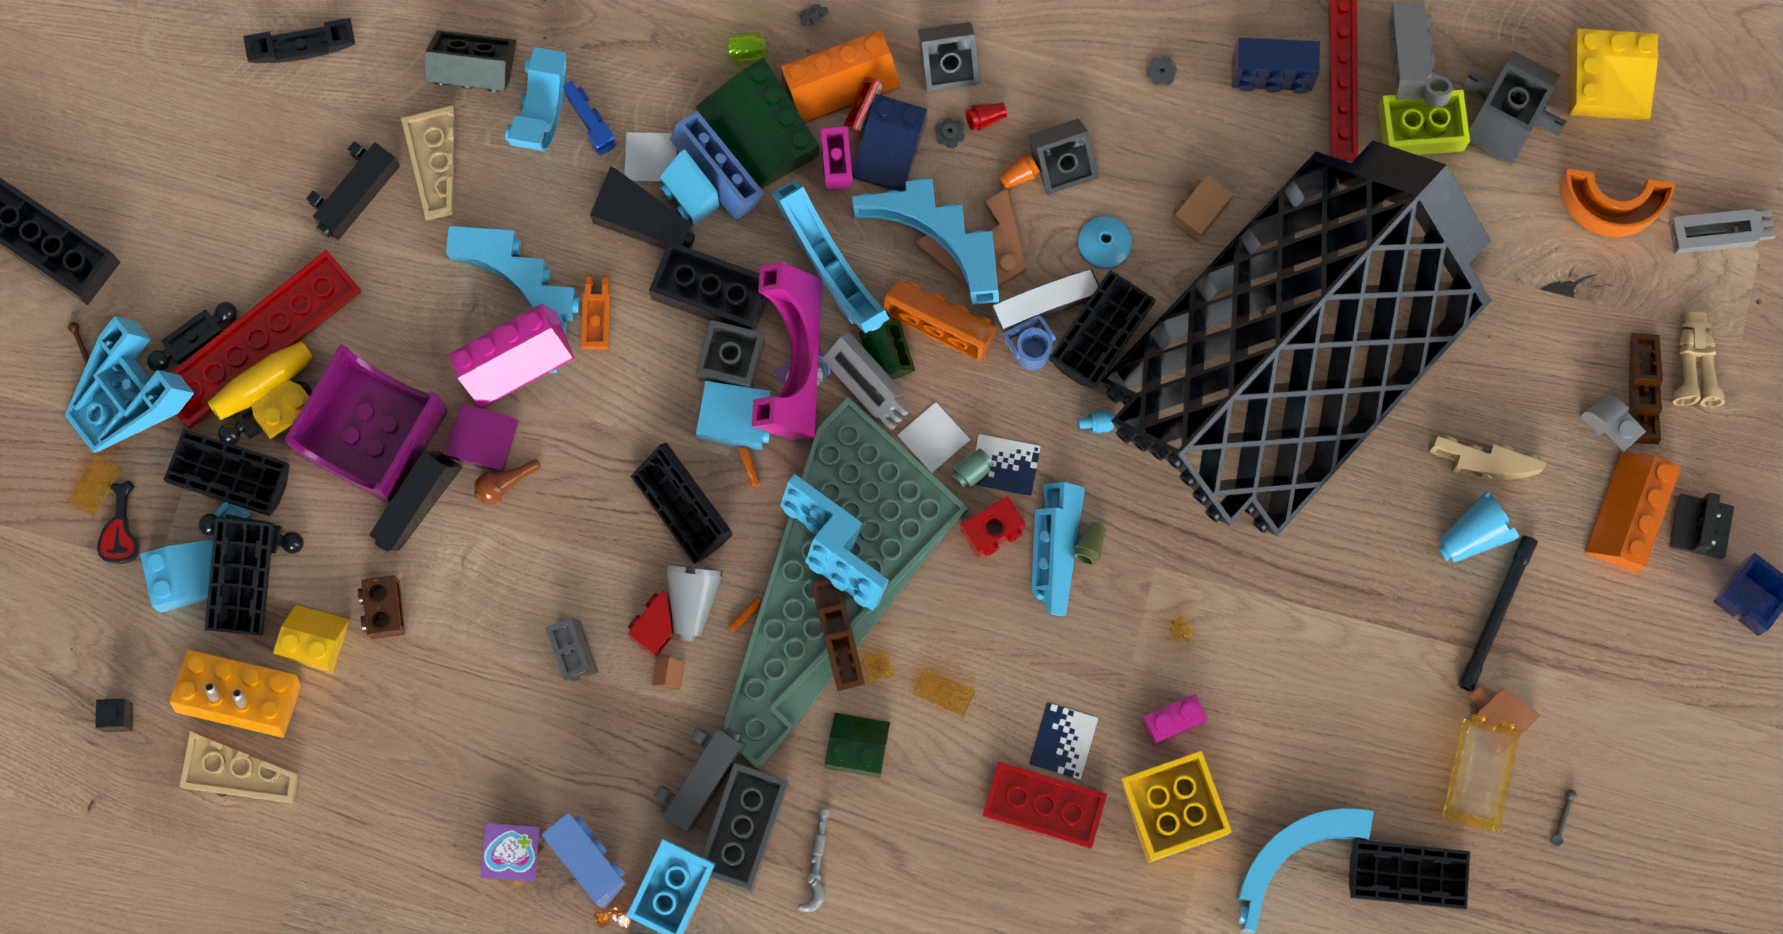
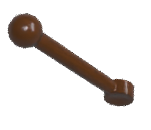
[68,322,89,366]

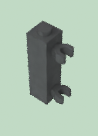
[653,727,746,832]

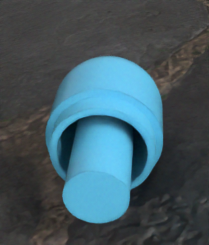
[1077,410,1115,433]

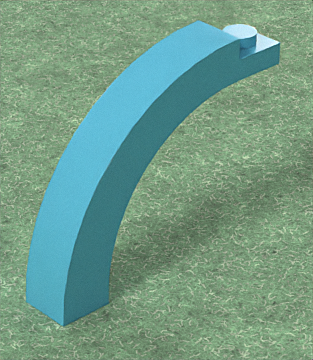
[1236,808,1374,933]

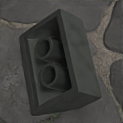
[425,30,516,92]

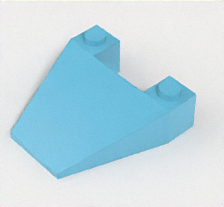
[64,316,194,453]

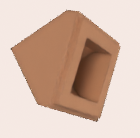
[652,657,685,690]

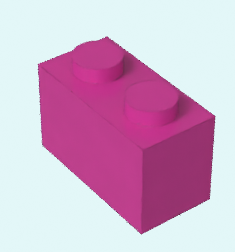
[821,126,853,190]
[1141,694,1208,747]

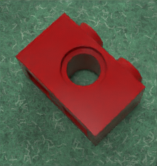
[960,496,1026,557]

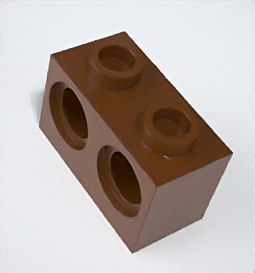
[358,575,405,639]

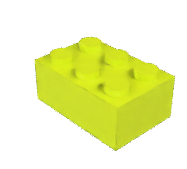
[1377,90,1470,155]

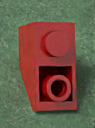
[627,590,673,658]

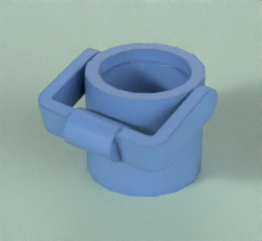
[1004,315,1056,370]

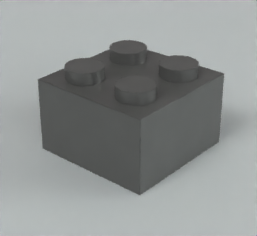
[696,320,765,388]

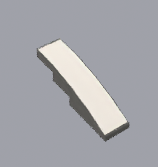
[991,269,1099,333]

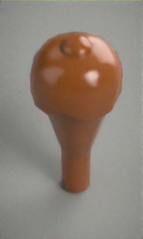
[474,459,541,505]

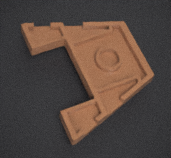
[916,189,1027,289]

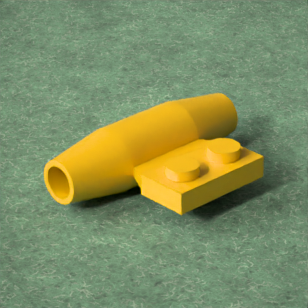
[208,341,313,439]

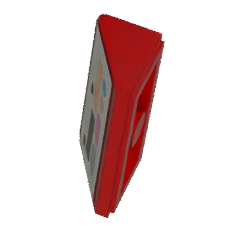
[844,77,883,133]

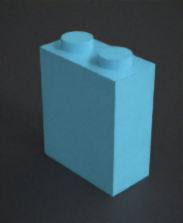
[696,381,772,451]

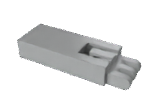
[1669,209,1777,254]
[822,333,910,430]

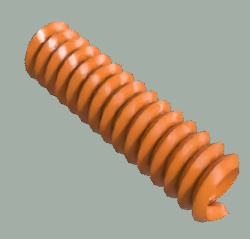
[738,446,761,487]
[727,596,762,633]

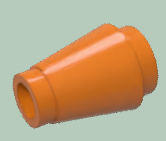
[998,154,1040,190]

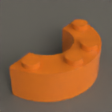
[1559,169,1676,237]

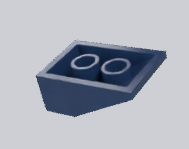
[852,94,928,192]

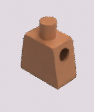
[1469,685,1541,756]

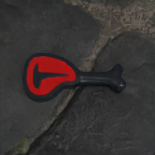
[97,481,140,564]

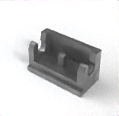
[546,617,599,681]

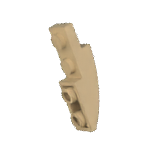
[1429,435,1547,480]

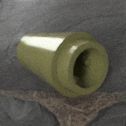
[1074,522,1106,565]

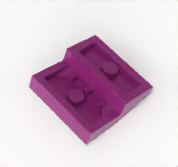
[446,403,519,472]

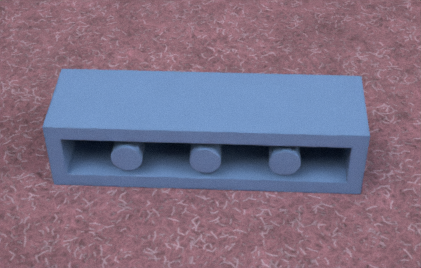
[670,111,764,221]

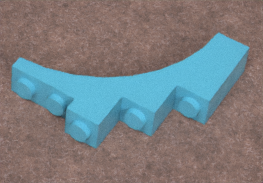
[852,178,999,305]
[771,180,889,333]
[446,226,581,373]

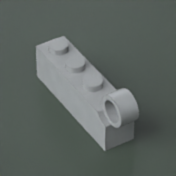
[1389,3,1453,107]

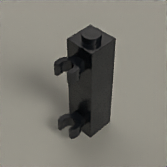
[306,141,400,240]

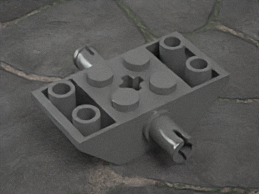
[1462,50,1567,165]

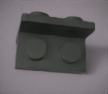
[1669,492,1734,559]

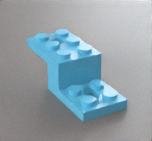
[780,474,889,611]

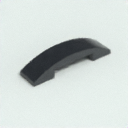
[243,18,355,63]

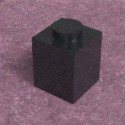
[95,698,133,733]

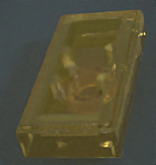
[913,668,976,718]

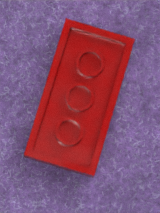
[982,761,1107,850]

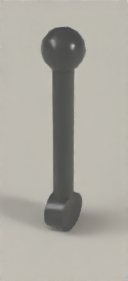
[1551,790,1577,846]

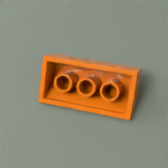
[781,30,900,123]
[884,279,997,362]
[1585,452,1681,573]

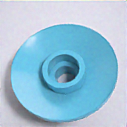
[1078,216,1132,269]

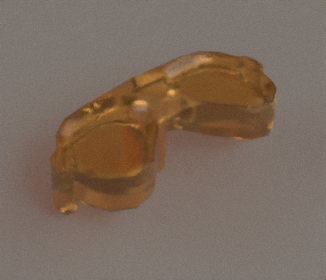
[594,907,634,930]

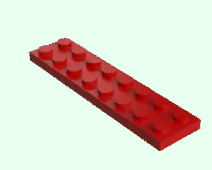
[171,250,362,430]

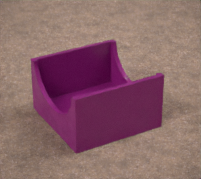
[284,344,448,504]

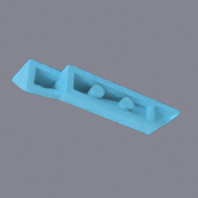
[1031,482,1085,616]

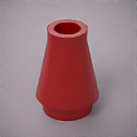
[965,102,1007,131]

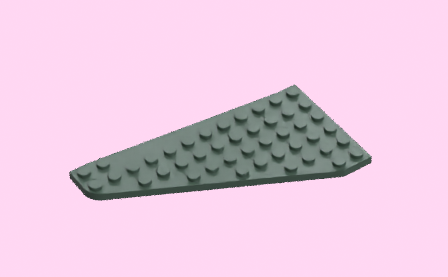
[724,397,969,770]

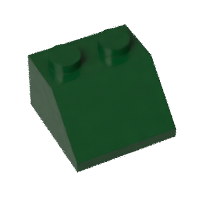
[824,713,890,778]

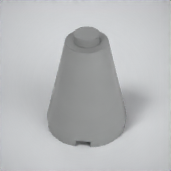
[667,564,723,641]

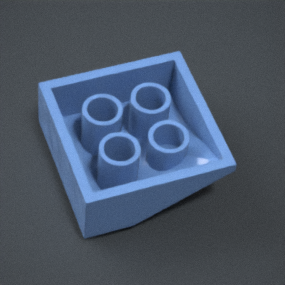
[541,813,625,910]

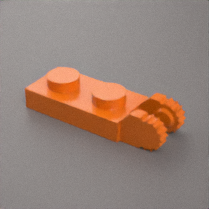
[581,275,611,350]

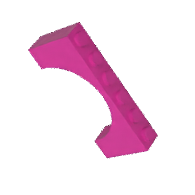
[752,262,822,441]

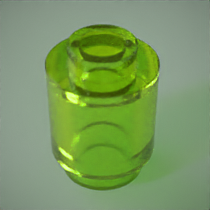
[728,32,767,61]

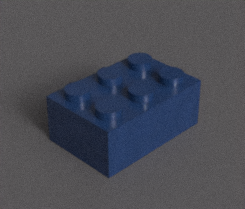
[1232,38,1320,94]

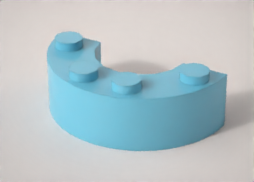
[505,47,566,152]

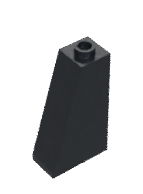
[590,167,695,250]
[369,451,462,552]

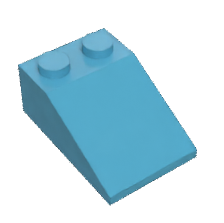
[140,539,213,613]
[627,838,715,934]

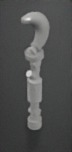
[798,809,830,912]

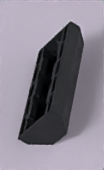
[1049,270,1156,389]
[163,429,290,516]
[631,442,732,564]
[205,517,274,636]
[1349,840,1470,910]

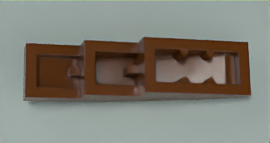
[1629,333,1663,445]
[811,579,865,691]

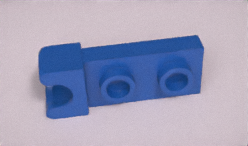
[563,81,617,156]

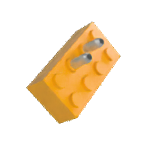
[169,649,301,738]

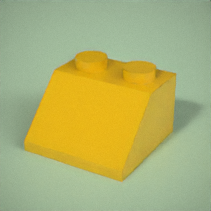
[273,605,350,673]

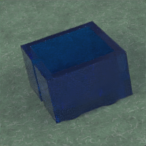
[1713,552,1783,636]

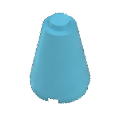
[1437,491,1519,563]

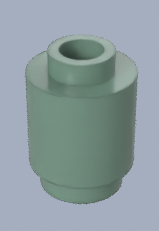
[952,448,994,488]

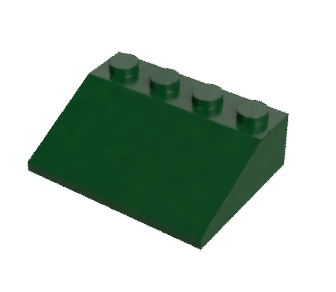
[696,58,820,189]

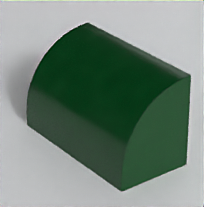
[859,320,916,380]

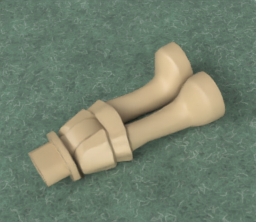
[1672,312,1725,407]

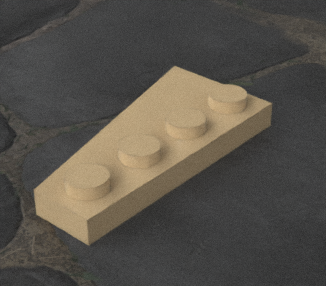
[401,105,455,221]
[179,731,299,804]

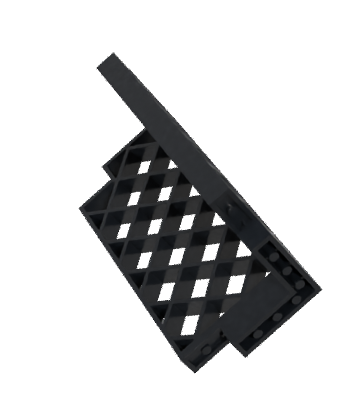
[1101,140,1492,536]

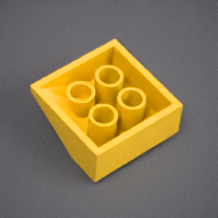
[1569,28,1658,121]
[1121,751,1232,863]

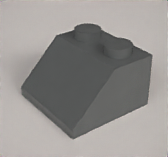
[918,22,980,91]
[1028,118,1098,195]

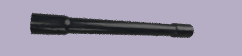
[1458,535,1538,692]

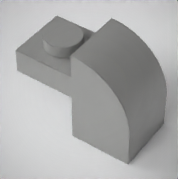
[1580,394,1646,452]

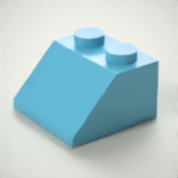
[660,149,720,226]

